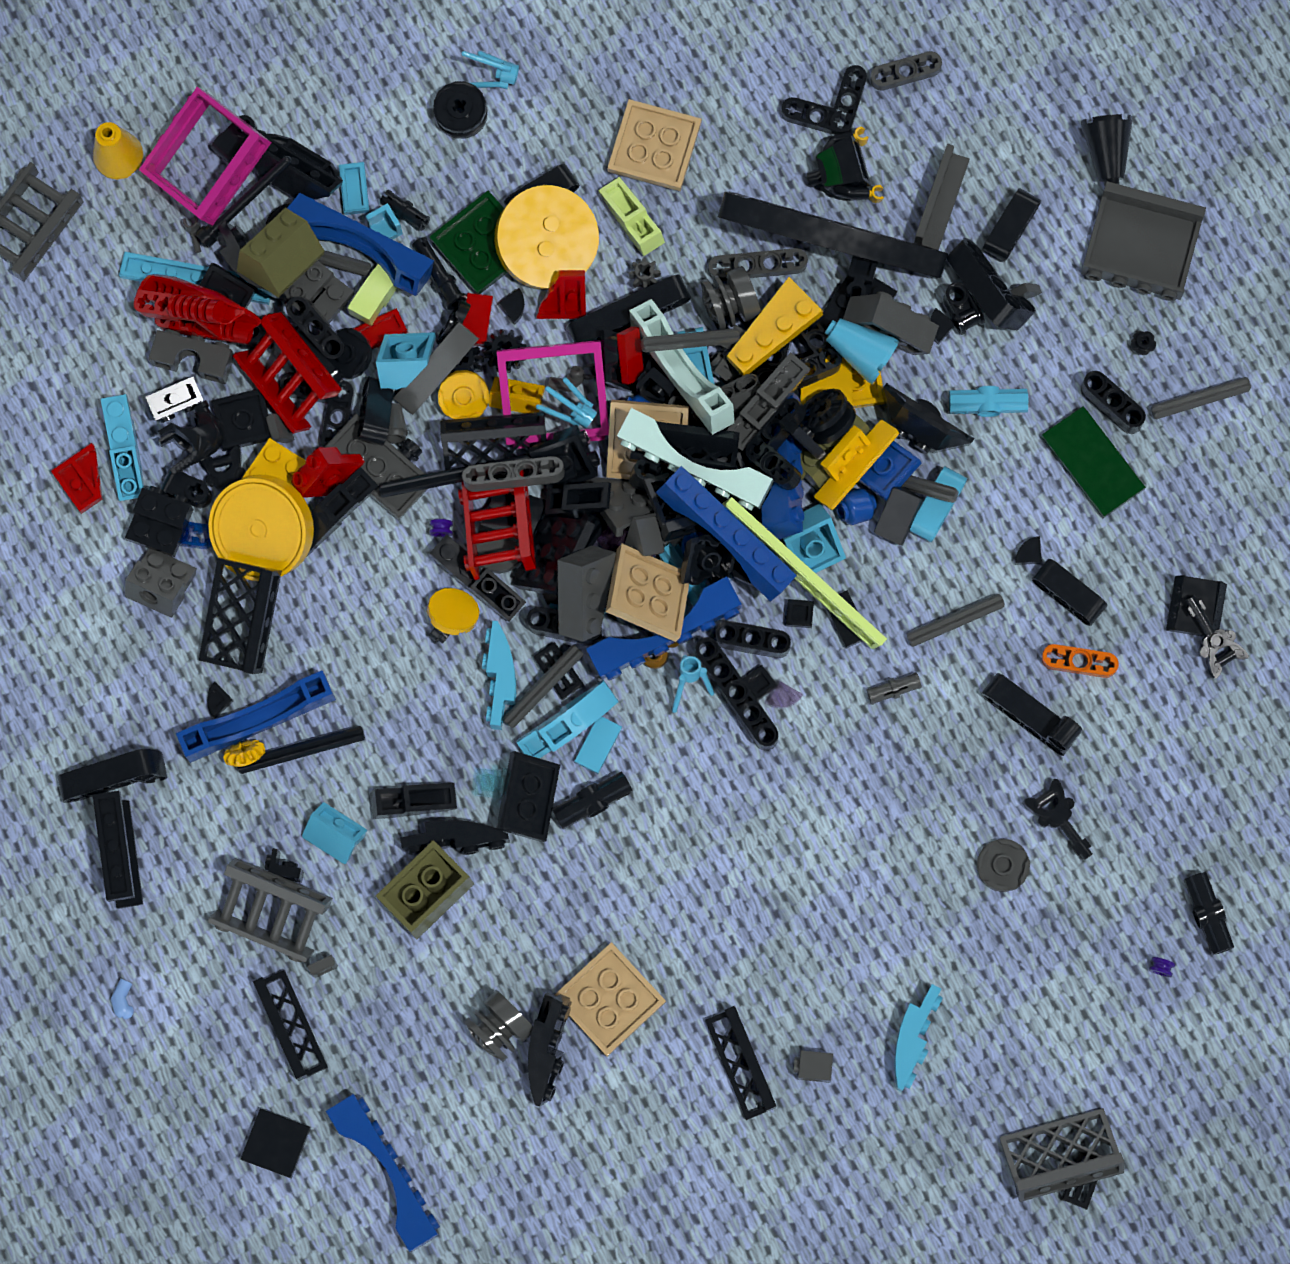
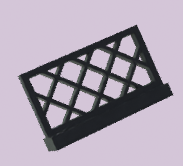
[440,412,547,480]
[643,452,764,542]
[198,558,282,674]

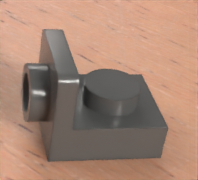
[710,351,742,384]

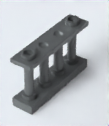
[0,162,84,282]
[208,858,333,963]

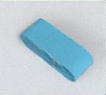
[909,466,968,543]

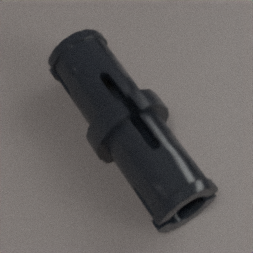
[380,190,430,231]

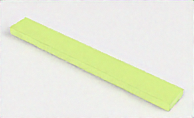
[722,497,887,649]

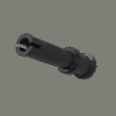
[412,237,467,310]

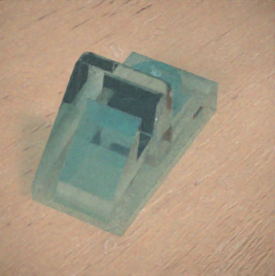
[474,768,507,799]

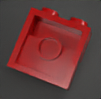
[291,447,365,498]

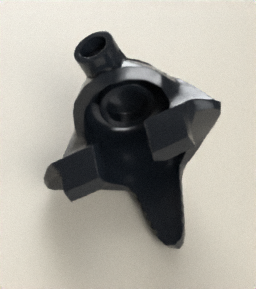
[158,400,224,474]

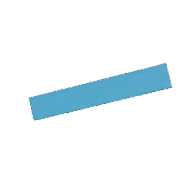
[119,252,271,305]

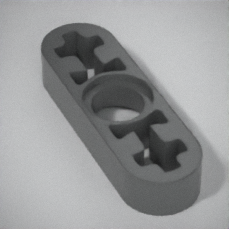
[870,51,942,91]

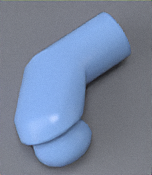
[111,978,134,1019]

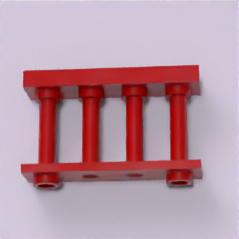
[233,312,342,434]
[458,470,536,580]

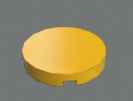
[438,370,489,419]
[426,588,480,635]

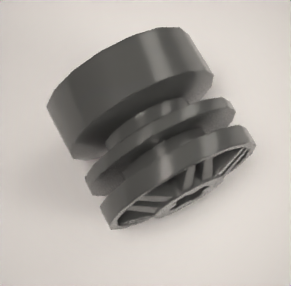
[701,266,761,330]
[464,990,533,1062]

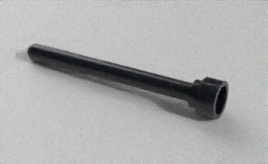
[196,156,292,248]

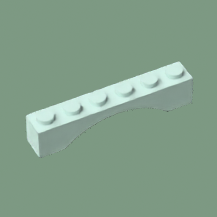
[629,299,734,435]
[617,408,774,511]

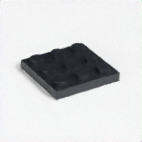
[512,516,595,595]

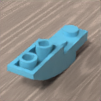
[101,394,144,501]
[482,621,517,730]
[516,680,619,758]
[894,984,943,1092]

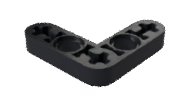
[781,65,867,135]
[795,320,842,391]
[280,372,355,447]
[745,398,806,490]

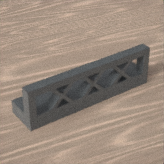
[914,144,970,250]

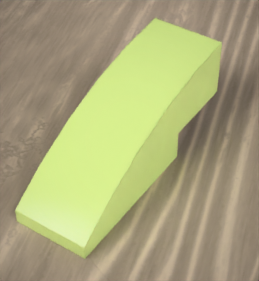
[598,177,665,256]
[348,264,397,326]

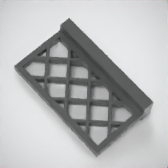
[1000,1108,1124,1202]

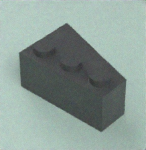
[843,292,939,355]
[558,546,616,642]

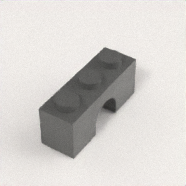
[148,329,234,384]

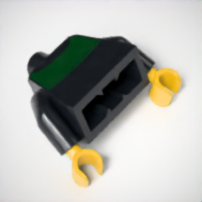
[807,127,884,203]

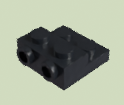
[529,425,600,489]
[125,486,194,557]

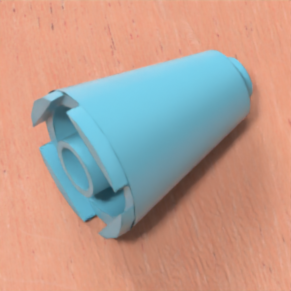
[825,318,899,385]

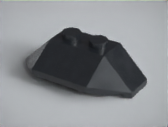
[255,130,343,200]
[881,383,975,454]

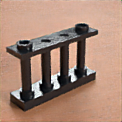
[92,791,144,909]

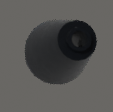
[1081,114,1133,186]

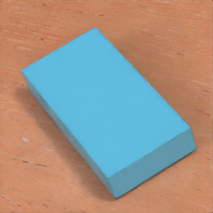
[339,162,370,215]
[574,717,622,774]

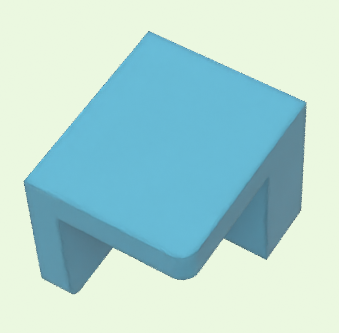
[366,203,403,240]

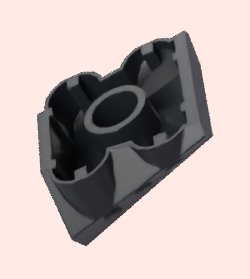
[600,330,646,393]
[680,533,735,585]
[1166,575,1227,637]

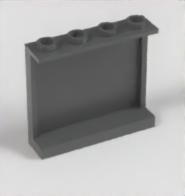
[1081,181,1206,301]

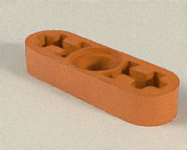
[1041,644,1119,678]

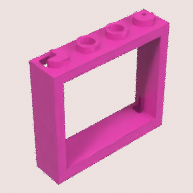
[139,87,272,226]
[497,340,609,449]

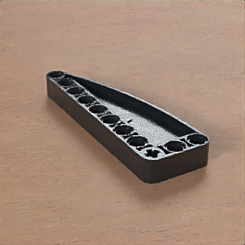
[717,191,948,278]

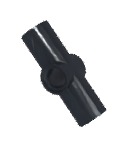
[552,771,633,830]
[1183,872,1234,956]

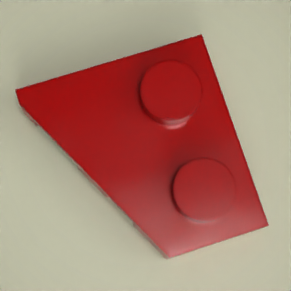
[537,270,586,319]
[51,443,103,514]

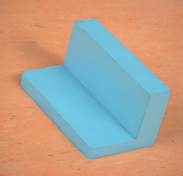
[302,802,367,864]

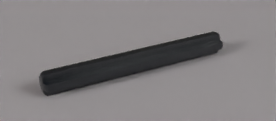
[237,726,365,774]

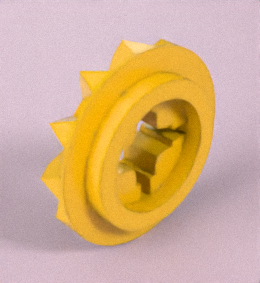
[223,740,265,767]

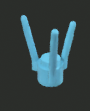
[461,51,519,89]
[536,377,597,429]
[672,655,715,713]

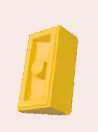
[489,377,545,413]

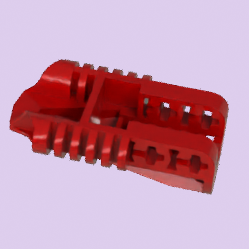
[134,274,262,344]

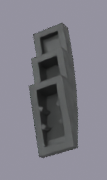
[393,321,479,415]
[726,352,811,453]

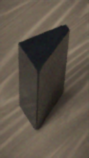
[874,487,923,545]

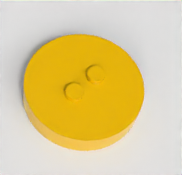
[495,185,599,290]
[208,475,314,581]

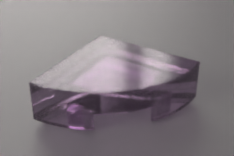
[767,681,803,709]

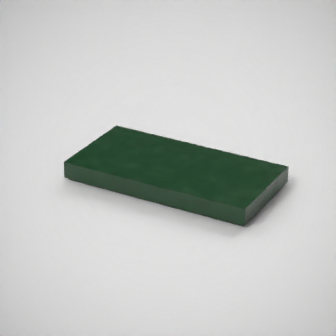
[1041,406,1146,519]

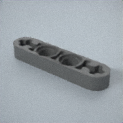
[708,248,808,281]
[462,456,565,492]

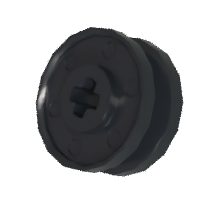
[433,81,488,139]
[799,388,856,445]

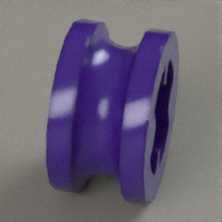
[429,519,453,537]
[1149,957,1175,977]

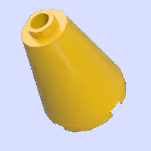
[93,122,144,180]

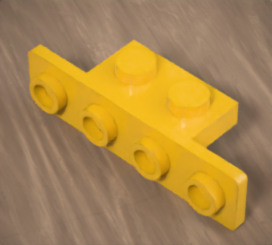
[814,420,899,510]

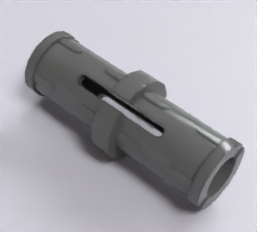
[866,672,922,705]

